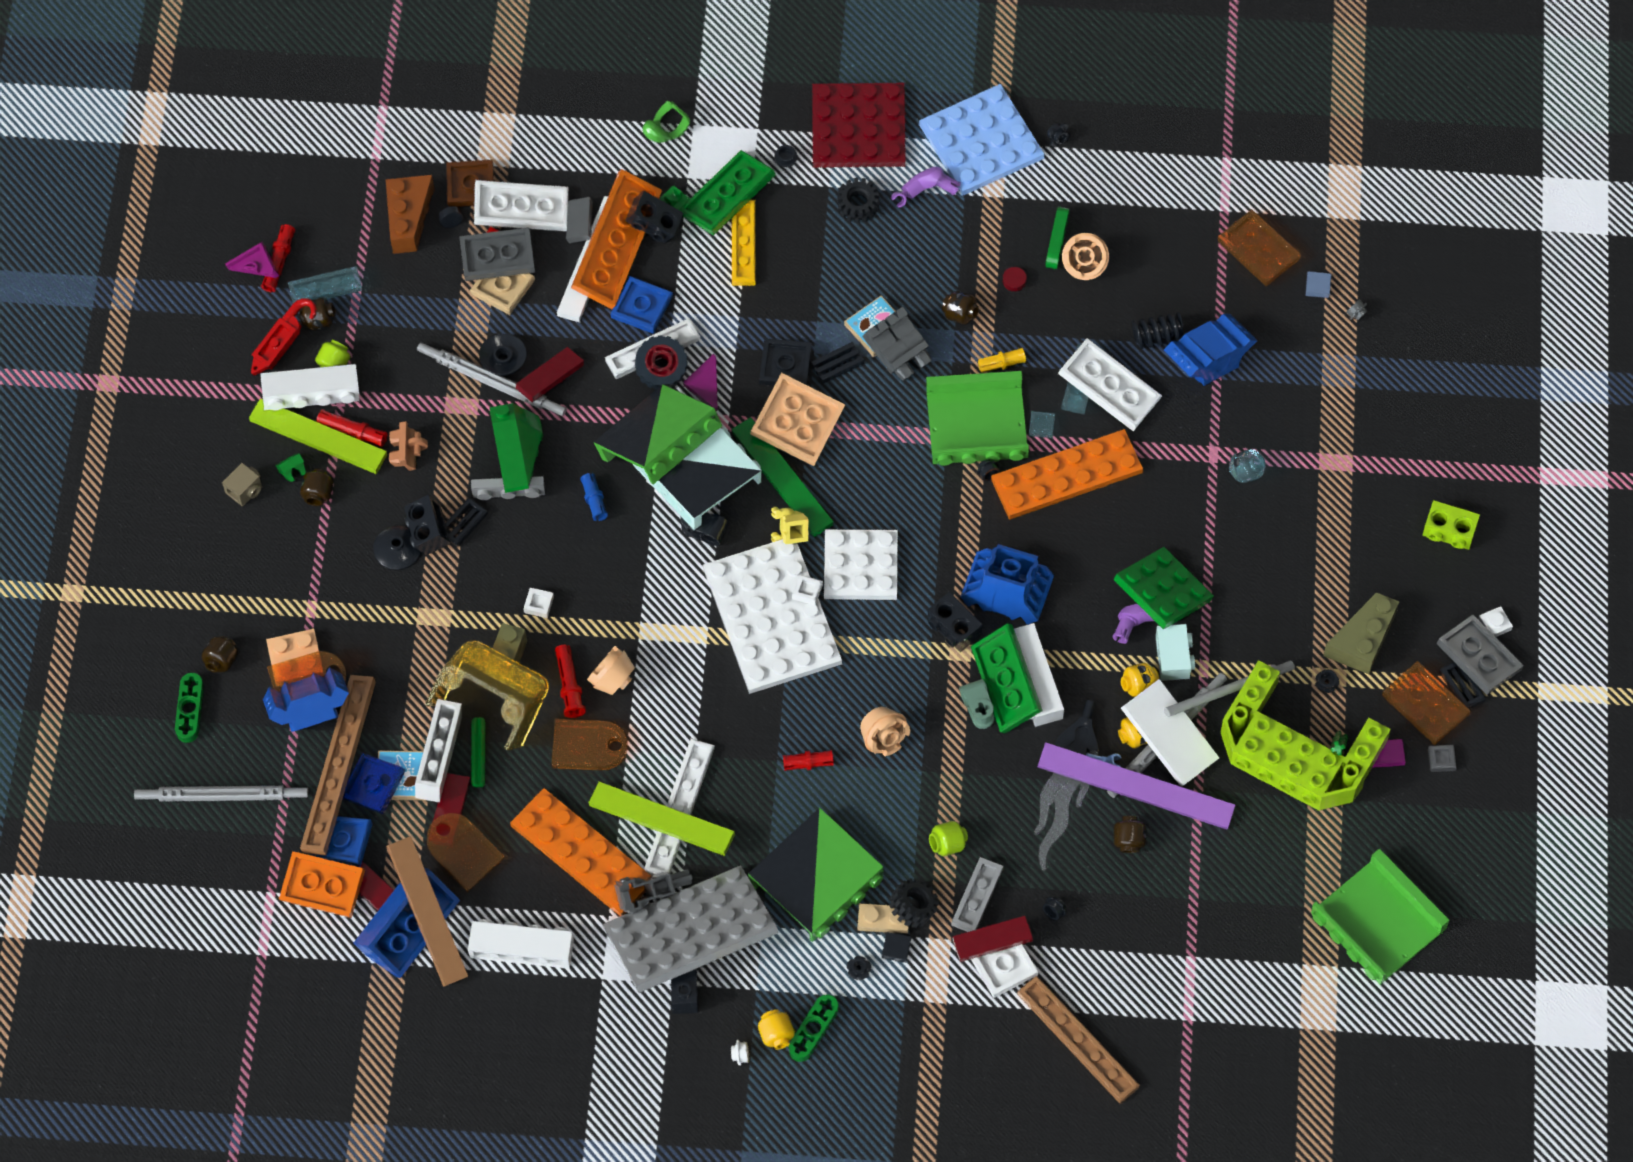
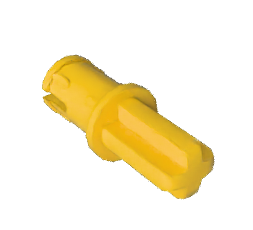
[978,348,1026,373]

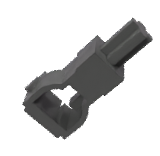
[614,869,692,915]

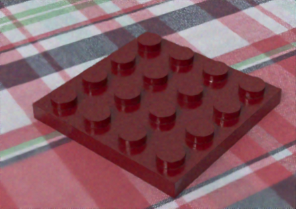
[812,83,905,168]

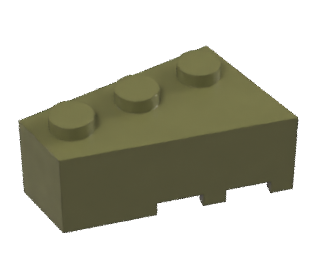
[1323,592,1399,675]

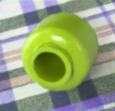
[315,340,350,368]
[929,821,968,856]

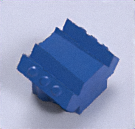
[1164,314,1258,386]
[960,544,1054,625]
[263,667,349,732]

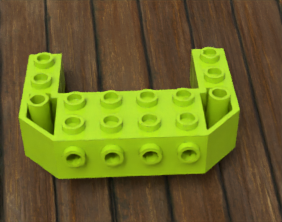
[1221,660,1391,810]

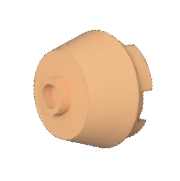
[1062,233,1109,280]
[587,646,635,695]
[860,707,910,756]

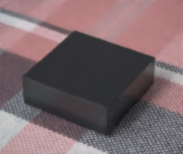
[882,932,911,963]

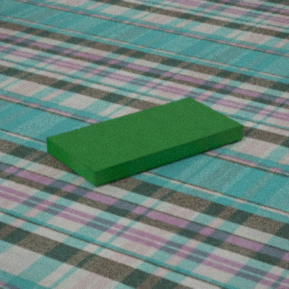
[679,150,776,236]
[971,623,1043,733]

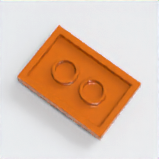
[279,851,365,918]

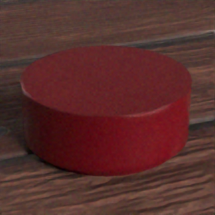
[1003,267,1026,291]

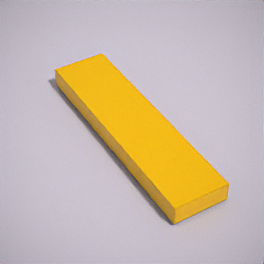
[732,200,756,286]

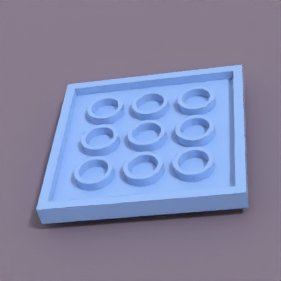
[919,84,1044,196]

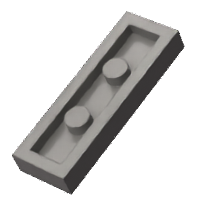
[471,477,545,500]
[951,857,1003,932]

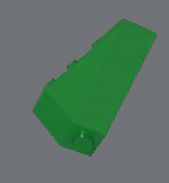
[489,403,543,493]

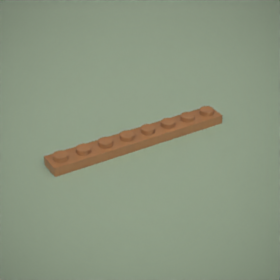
[300,675,376,855]

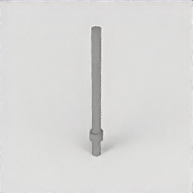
[1164,661,1295,717]

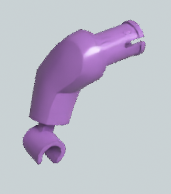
[891,166,961,207]
[1113,604,1178,644]

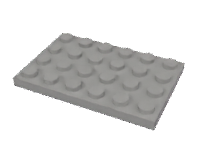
[603,865,778,993]

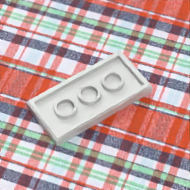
[474,180,568,231]
[1058,338,1162,432]
[1121,679,1219,787]

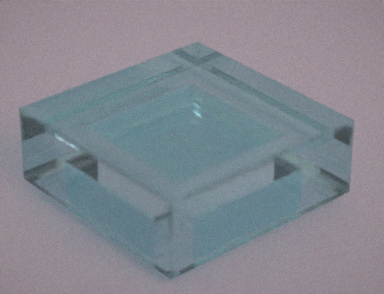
[1029,411,1055,438]

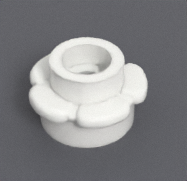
[731,1040,749,1065]

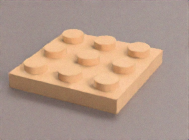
[750,373,845,466]

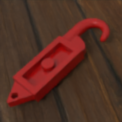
[251,298,317,376]

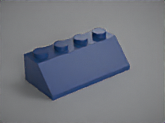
[353,868,460,978]

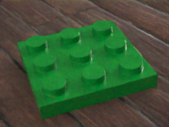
[1114,547,1214,630]

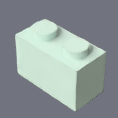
[1156,624,1195,681]

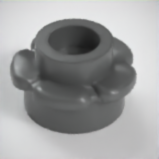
[1346,299,1368,321]

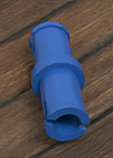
[580,473,608,521]

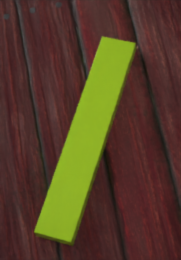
[249,398,387,474]
[589,782,735,856]

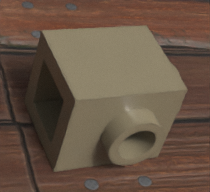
[222,463,262,507]

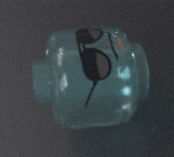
[1229,449,1266,483]

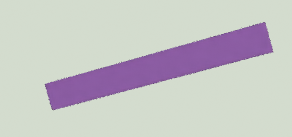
[1037,742,1235,830]

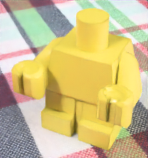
[771,507,809,544]

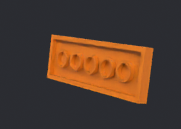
[571,169,662,309]
[991,429,1143,520]
[510,788,651,917]

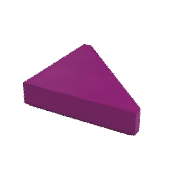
[225,242,279,278]
[683,354,718,411]

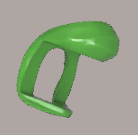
[642,101,690,143]

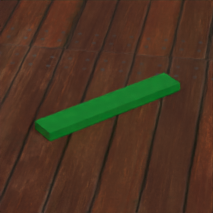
[731,417,833,538]

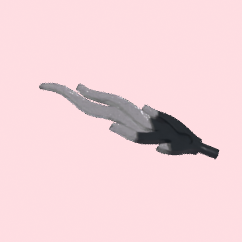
[1034,700,1098,871]

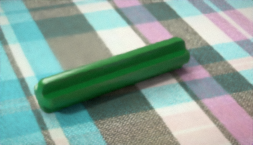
[471,717,485,788]
[1331,730,1348,755]

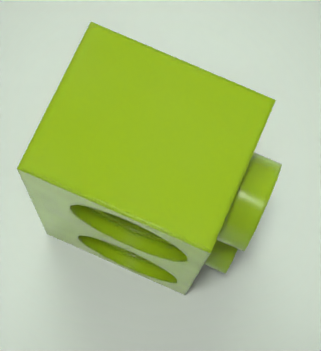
[1423,500,1480,550]

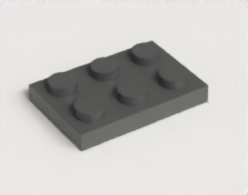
[460,228,535,281]
[1436,615,1524,695]

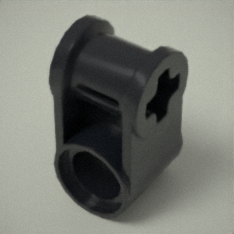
[680,512,729,546]

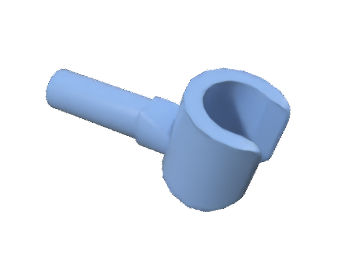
[1086,753,1121,767]

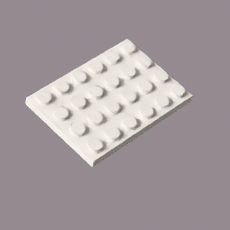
[703,539,842,694]

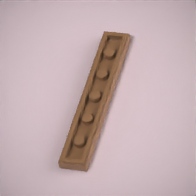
[386,836,468,987]
[1017,976,1139,1104]

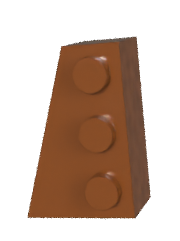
[386,175,435,254]

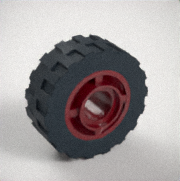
[635,335,688,390]

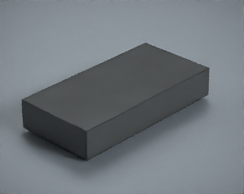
[566,197,593,243]

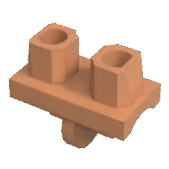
[389,421,428,471]

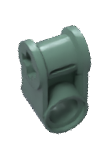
[959,679,994,729]

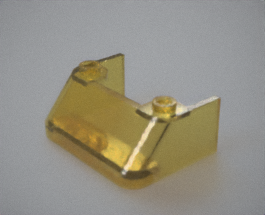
[425,640,549,751]

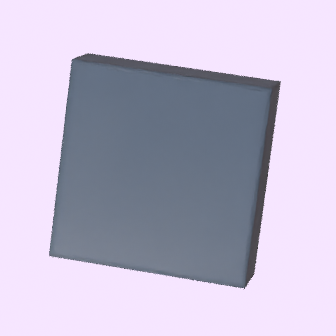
[1305,272,1331,298]

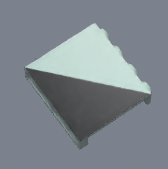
[633,416,762,530]

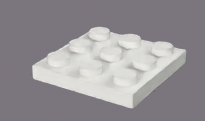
[824,530,898,600]

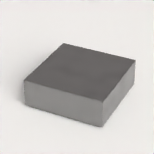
[1428,745,1456,772]

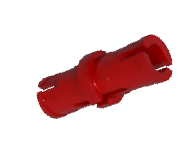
[783,750,834,771]

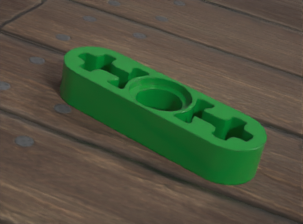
[1045,207,1070,269]
[175,673,204,743]
[789,994,838,1062]

